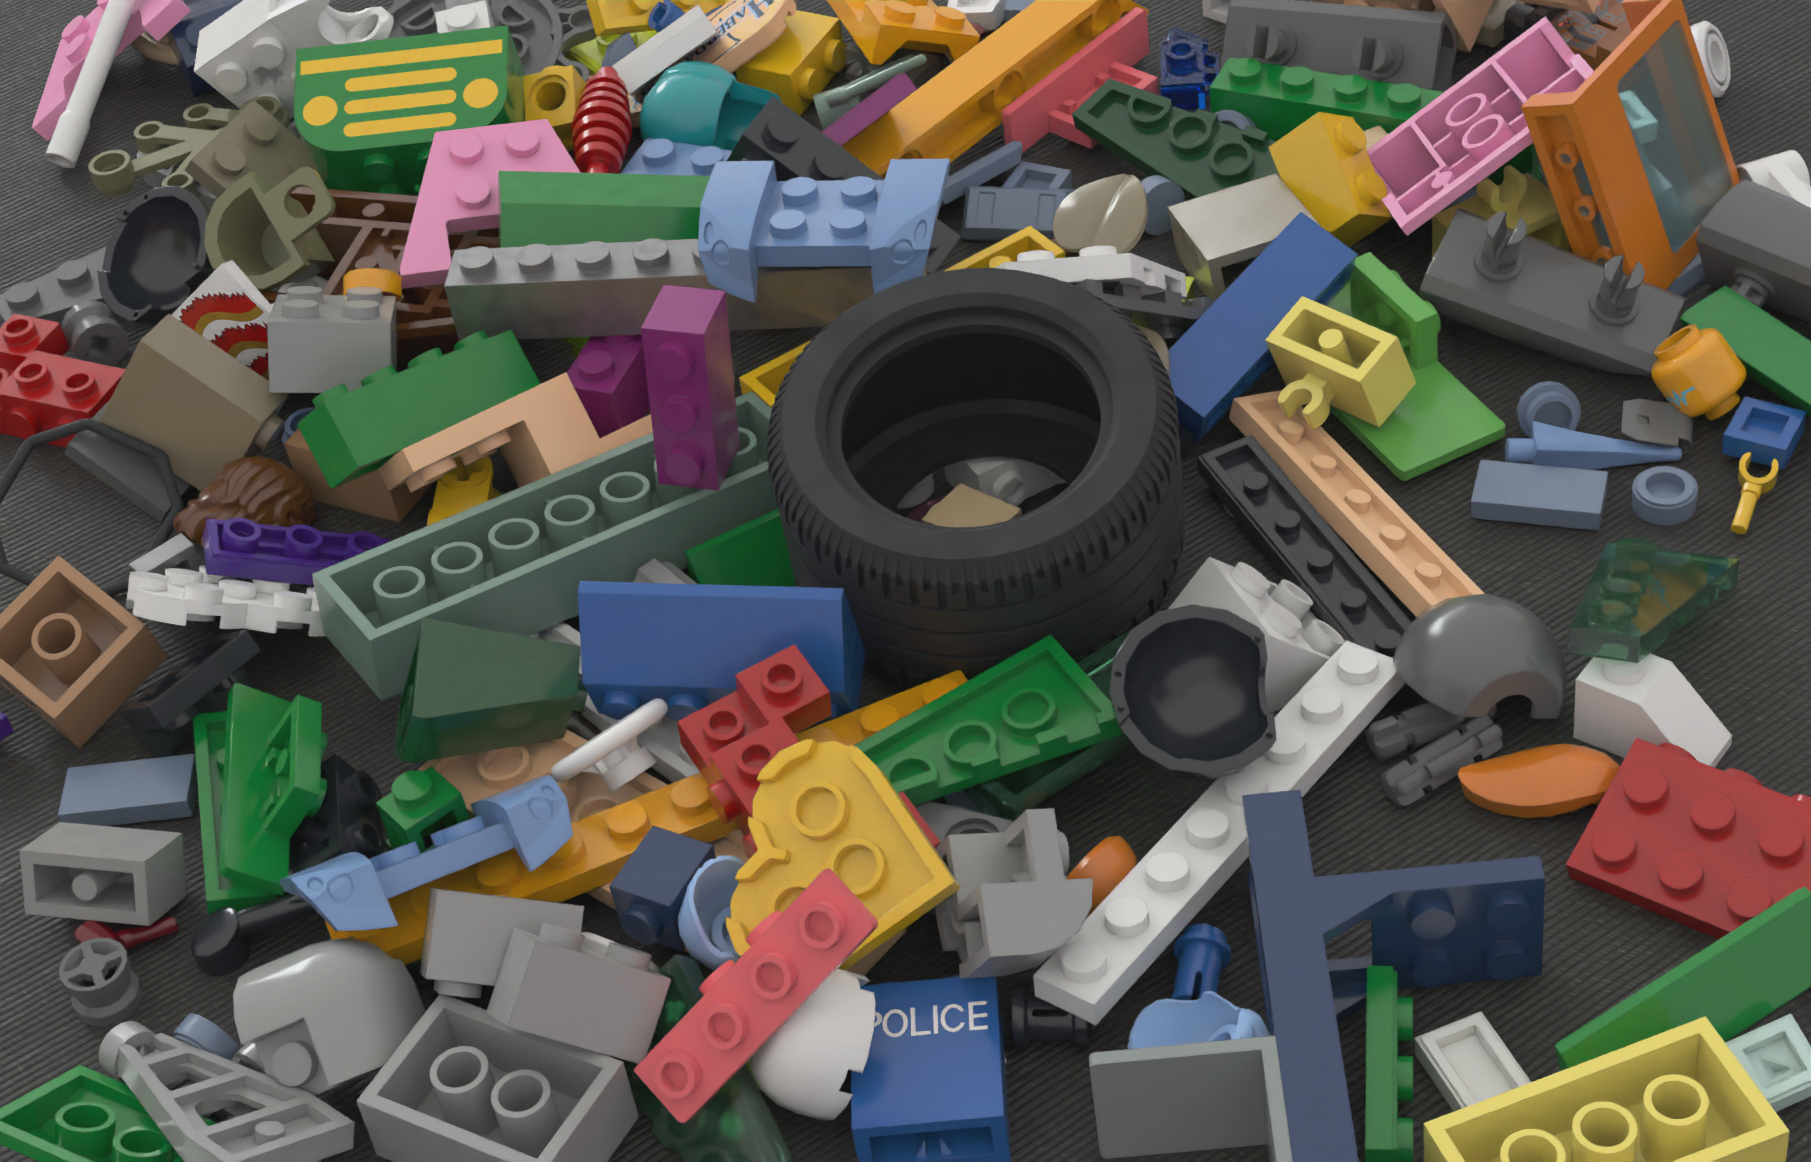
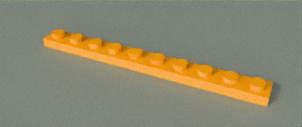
[325,671,968,965]

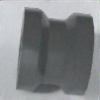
[62,300,129,367]
[59,938,143,1027]

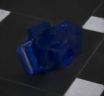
[1160,26,1220,110]

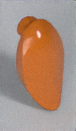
[1458,743,1620,818]

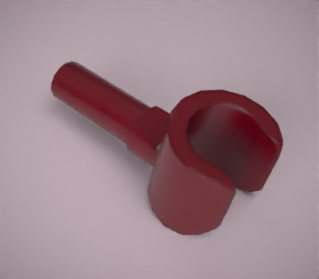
[75,915,178,950]

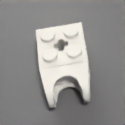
[194,0,394,119]

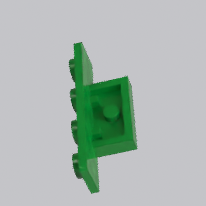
[219,683,328,896]

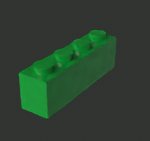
[297,330,540,489]

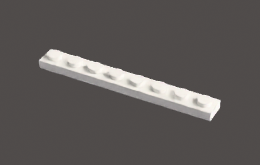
[1033,640,1405,1025]

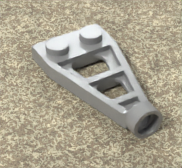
[99,1021,354,1162]

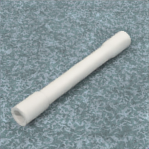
[45,0,137,168]

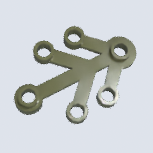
[88,96,290,198]

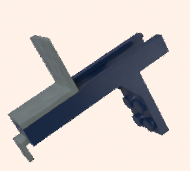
[1089,790,1545,1162]

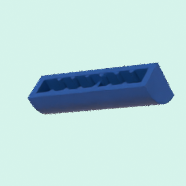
[1169,212,1358,444]

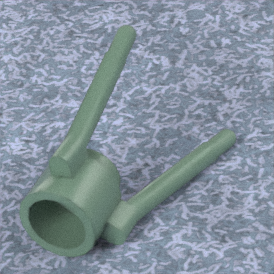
[813,53,927,130]

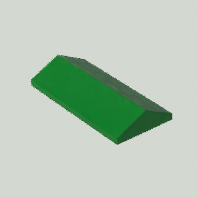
[498,171,710,248]
[0,1065,217,1162]

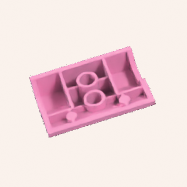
[1367,17,1594,236]

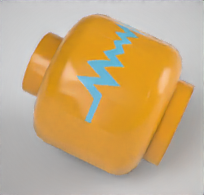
[1651,324,1747,420]

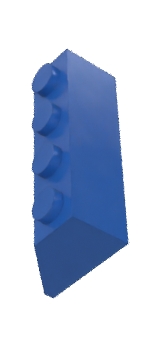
[578,581,866,727]

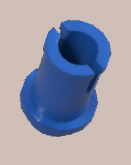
[1170,924,1231,1001]

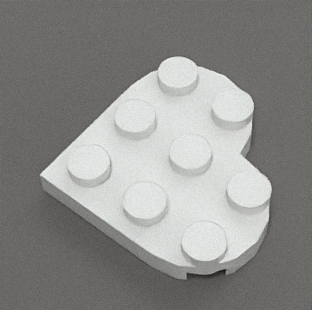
[126,565,326,637]

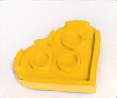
[726,739,961,970]

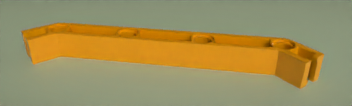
[841,0,1149,179]

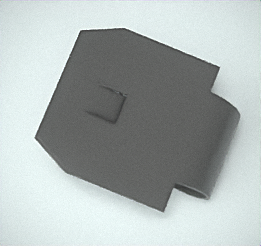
[1621,399,1693,454]

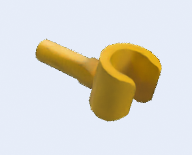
[1731,452,1779,534]

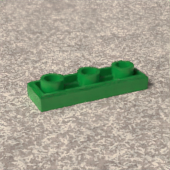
[1365,966,1413,1162]

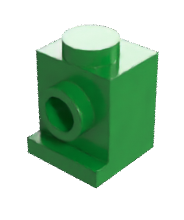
[376,766,470,853]

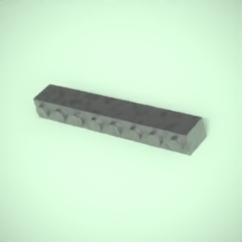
[444,238,927,341]

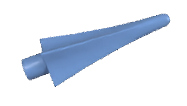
[1505,421,1682,470]

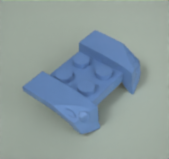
[698,159,950,303]
[279,775,573,931]

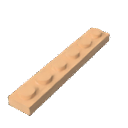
[1229,390,1485,617]

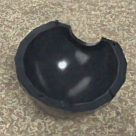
[97,186,215,325]
[1109,605,1277,781]

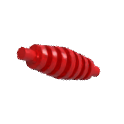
[571,66,632,174]

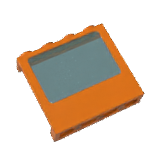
[1521,0,1741,290]

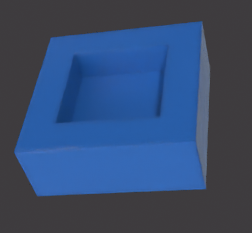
[1722,396,1807,469]

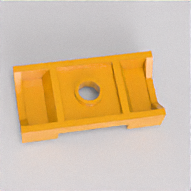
[827,0,980,65]

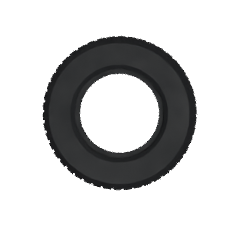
[767,268,1185,688]

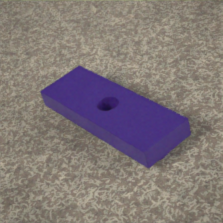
[203,518,391,586]

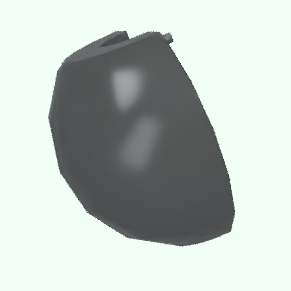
[1393,594,1568,721]

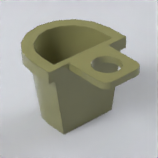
[204,166,336,291]

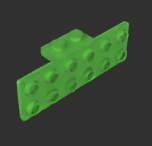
[1327,252,1505,481]

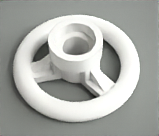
[551,698,668,792]

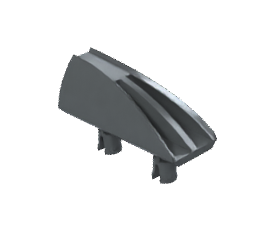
[1220,0,1458,92]
[1696,179,1811,323]
[1419,208,1687,376]

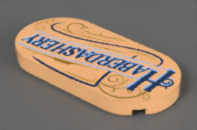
[628,0,796,128]

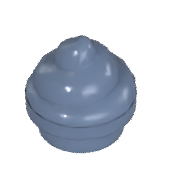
[1517,381,1581,438]

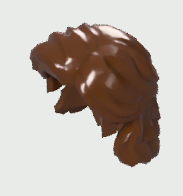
[173,456,316,547]

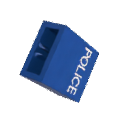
[851,975,1011,1162]

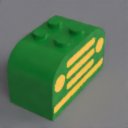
[294,25,526,196]

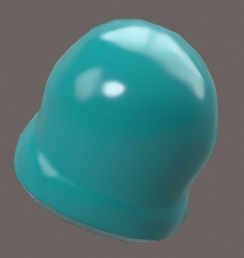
[639,61,782,151]

